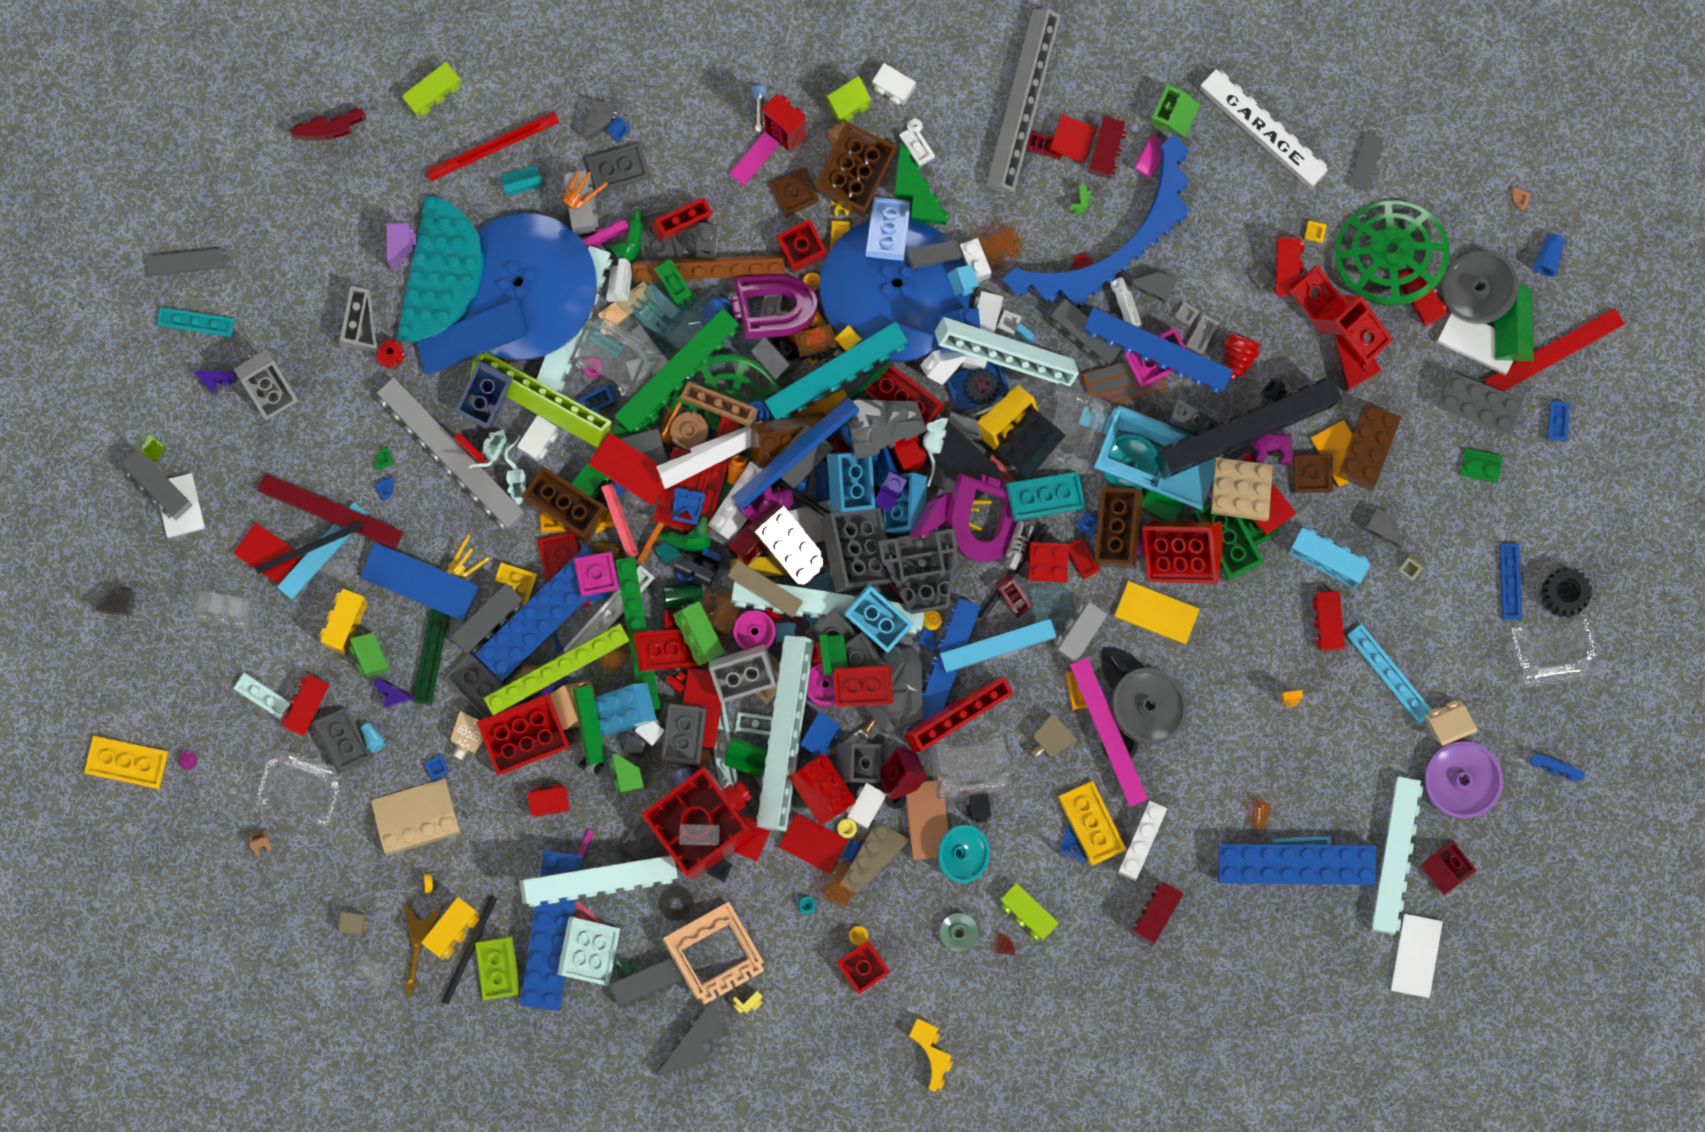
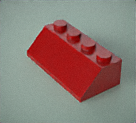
[864,361,946,435]

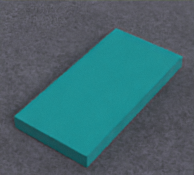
[1005,471,1086,521]

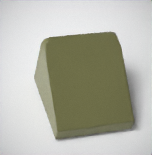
[1398,553,1426,582]

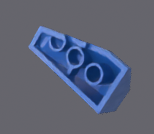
[840,423,897,488]

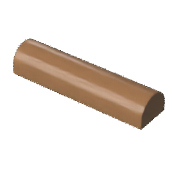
[680,381,757,427]

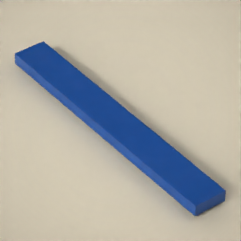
[732,397,859,510]

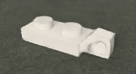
[1111,278,1142,328]

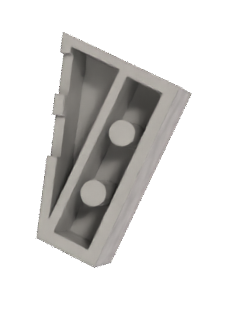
[339,286,377,352]

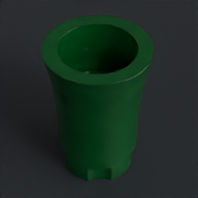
[662,583,704,610]

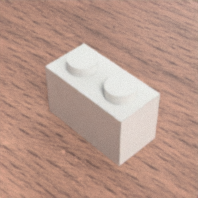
[872,63,916,105]
[960,238,992,282]
[517,415,559,462]
[846,783,887,830]

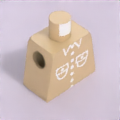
[450,711,484,761]

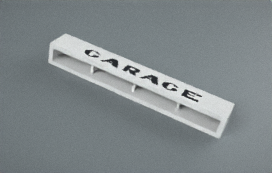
[1200,69,1328,190]

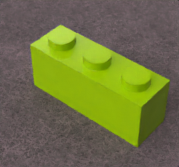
[402,62,461,118]
[1000,883,1059,941]

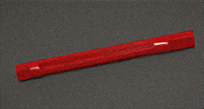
[426,111,560,182]

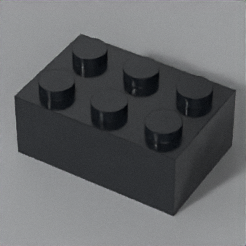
[995,407,1066,479]

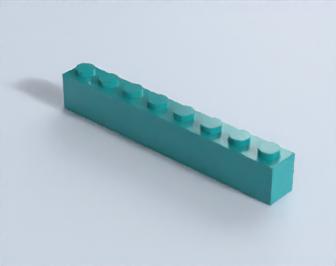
[765,322,908,420]

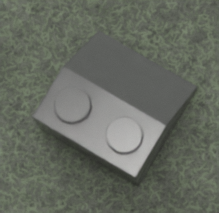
[836,743,882,783]

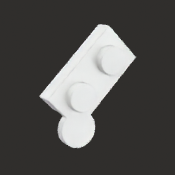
[899,119,935,167]

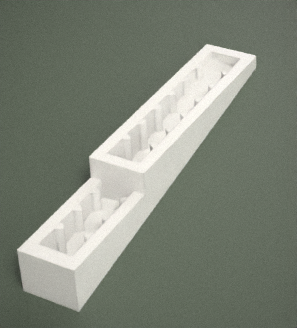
[656,421,762,489]

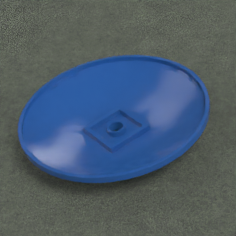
[456,213,597,361]
[819,218,971,362]

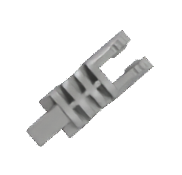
[1005,520,1034,570]

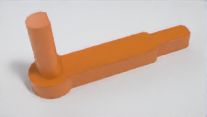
[637,523,685,564]

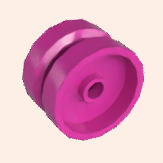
[733,610,776,650]
[806,663,836,708]

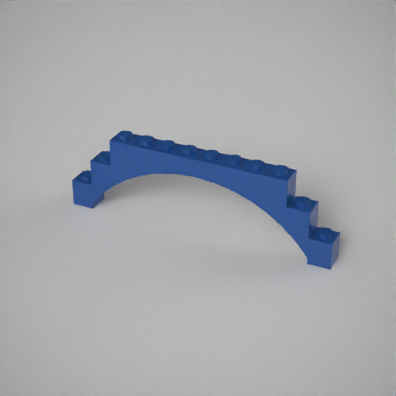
[1000,134,1190,308]

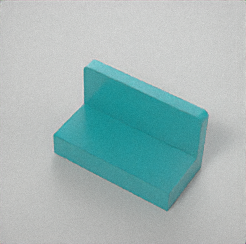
[501,166,543,197]

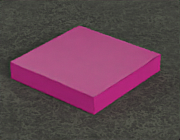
[574,551,619,597]

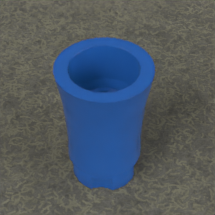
[1532,233,1565,277]

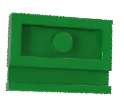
[1460,448,1503,484]

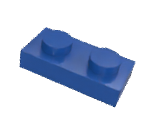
[1547,402,1570,442]

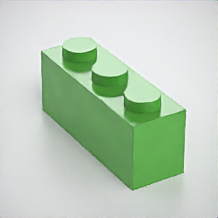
[673,601,725,666]

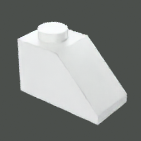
[920,350,967,385]

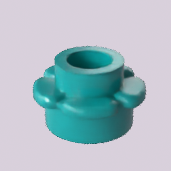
[798,896,817,915]

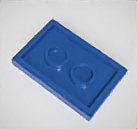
[946,362,1010,412]

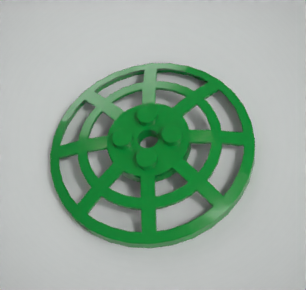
[1335,200,1449,306]
[671,355,781,469]

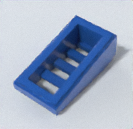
[575,385,618,413]

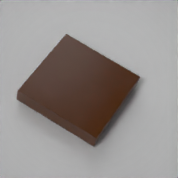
[769,168,819,218]
[1294,454,1333,493]

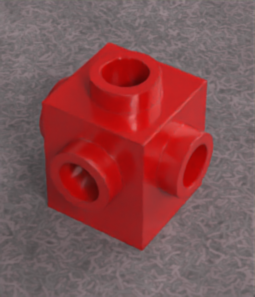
[376,339,406,371]

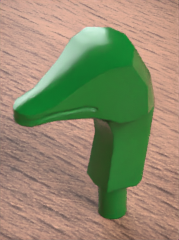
[604,210,643,263]
[658,516,711,551]

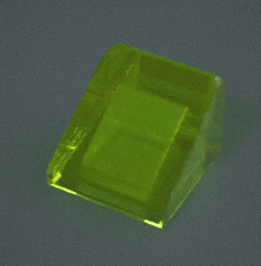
[140,435,167,463]

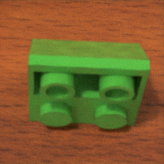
[1151,85,1200,139]
[349,633,390,679]
[610,754,645,796]

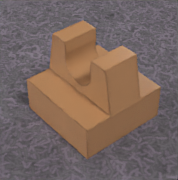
[248,830,271,856]

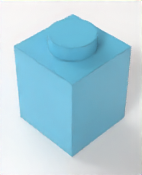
[947,264,979,296]

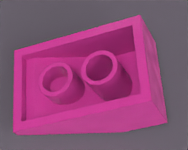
[1124,327,1187,388]

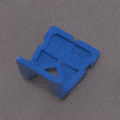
[672,488,705,525]
[1059,824,1086,864]

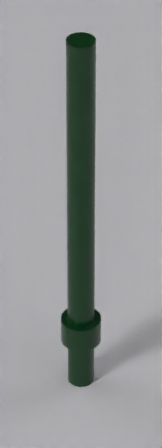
[826,359,893,416]

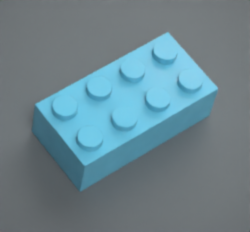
[1288,527,1371,589]

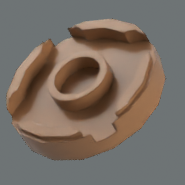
[670,412,708,450]

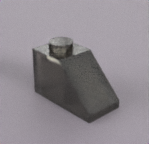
[92,587,136,617]

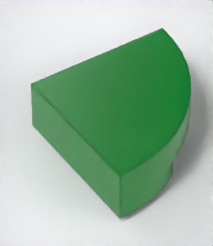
[375,446,394,471]

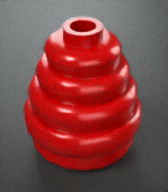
[1222,333,1260,379]

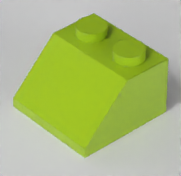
[827,76,871,123]

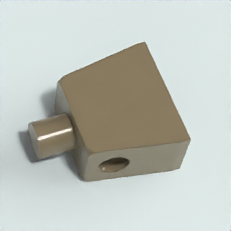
[1029,713,1077,760]

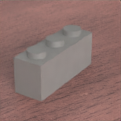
[1053,601,1107,662]

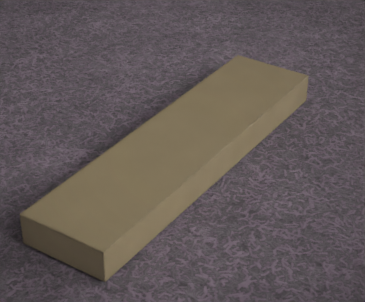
[727,560,803,618]

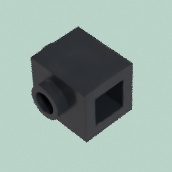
[966,793,991,823]

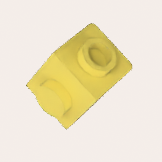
[733,991,763,1014]

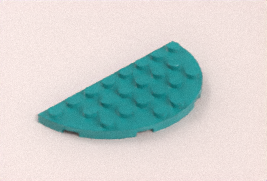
[396,195,483,343]

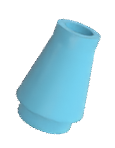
[361,723,385,753]

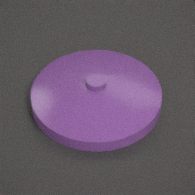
[1425,741,1503,819]

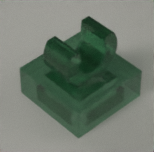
[613,957,638,980]

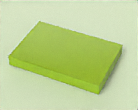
[475,937,520,1001]

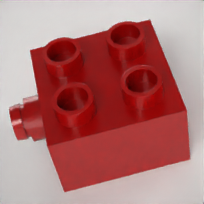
[641,767,756,880]

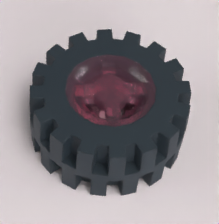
[965,369,999,405]

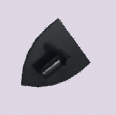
[1101,647,1144,690]

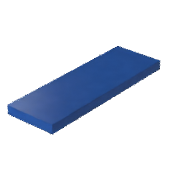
[417,299,527,376]
[360,542,479,621]

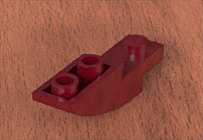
[290,108,367,141]

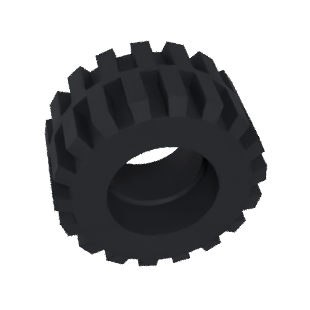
[1541,567,1592,618]

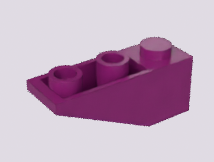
[910,491,953,539]

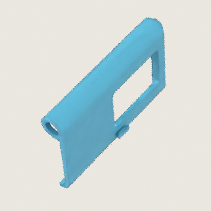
[1094,405,1223,510]

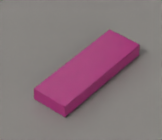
[729,131,780,186]

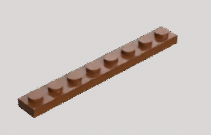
[633,255,785,282]

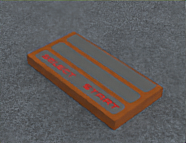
[1082,361,1166,410]

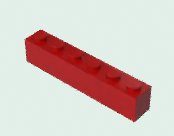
[903,677,1014,752]

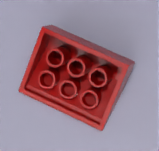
[1142,521,1223,584]
[477,694,570,776]

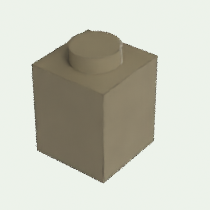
[338,913,369,936]

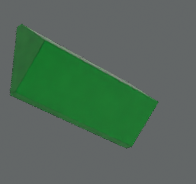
[1494,283,1533,362]

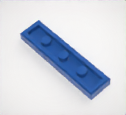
[1499,543,1522,620]

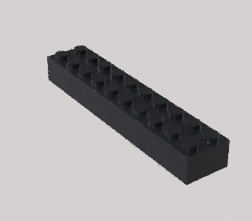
[1154,378,1343,480]

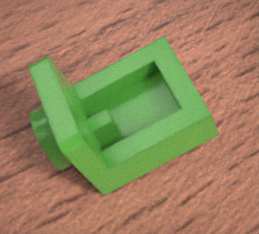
[1069,185,1091,215]

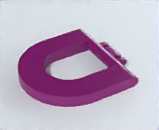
[730,274,817,339]
[947,474,1018,562]

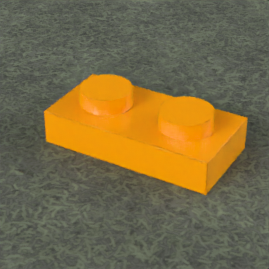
[1280,690,1303,708]

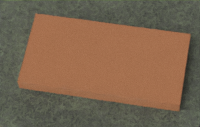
[905,780,948,861]

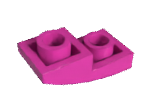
[1134,134,1165,178]

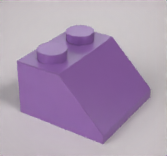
[387,223,417,269]

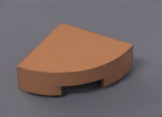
[1512,187,1531,211]

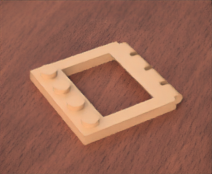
[662,902,764,1005]

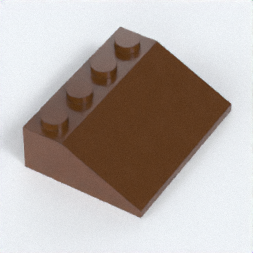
[814,122,898,218]

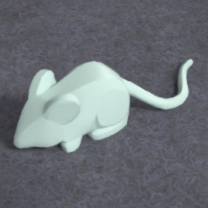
[923,418,948,487]
[469,429,507,468]
[504,435,526,505]

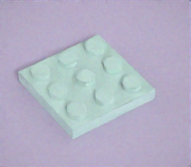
[557,917,620,986]

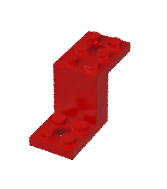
[1289,265,1393,365]

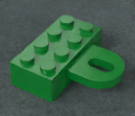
[1192,502,1280,583]

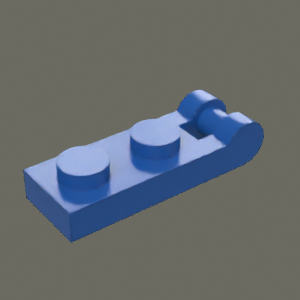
[1530,754,1585,783]

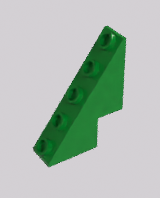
[895,145,950,226]

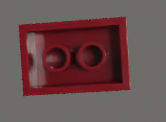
[1132,882,1184,947]

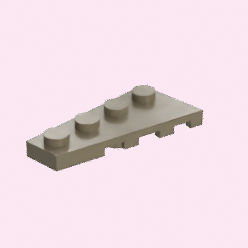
[840,821,910,894]

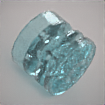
[629,283,680,334]

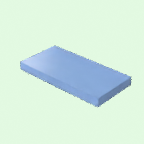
[866,197,911,261]

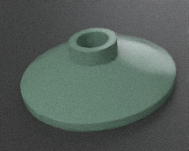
[940,913,979,952]

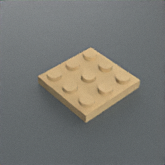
[1211,457,1273,521]

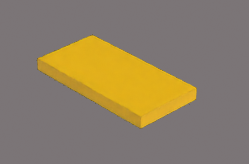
[1114,581,1200,645]
[84,736,169,789]
[1058,781,1127,866]

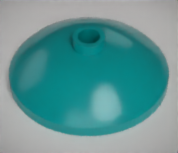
[1103,434,1158,489]
[937,825,990,883]

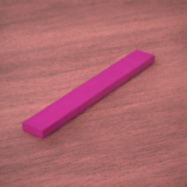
[1070,657,1148,807]

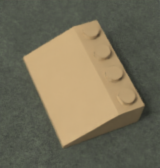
[371,778,461,856]

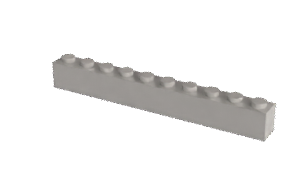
[986,8,1061,193]
[377,377,525,531]

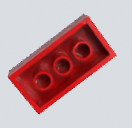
[762,93,806,153]

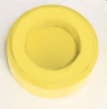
[837,819,857,839]

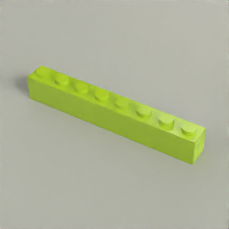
[470,352,612,448]
[483,623,629,715]

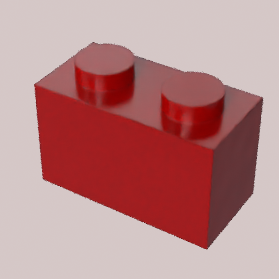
[527,784,570,818]

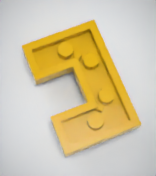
[488,563,538,619]

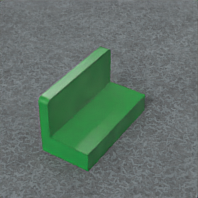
[819,634,848,676]
[724,737,768,777]

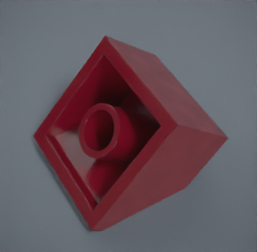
[880,746,927,800]
[1420,840,1477,895]

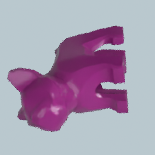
[1251,433,1293,465]
[735,487,793,523]

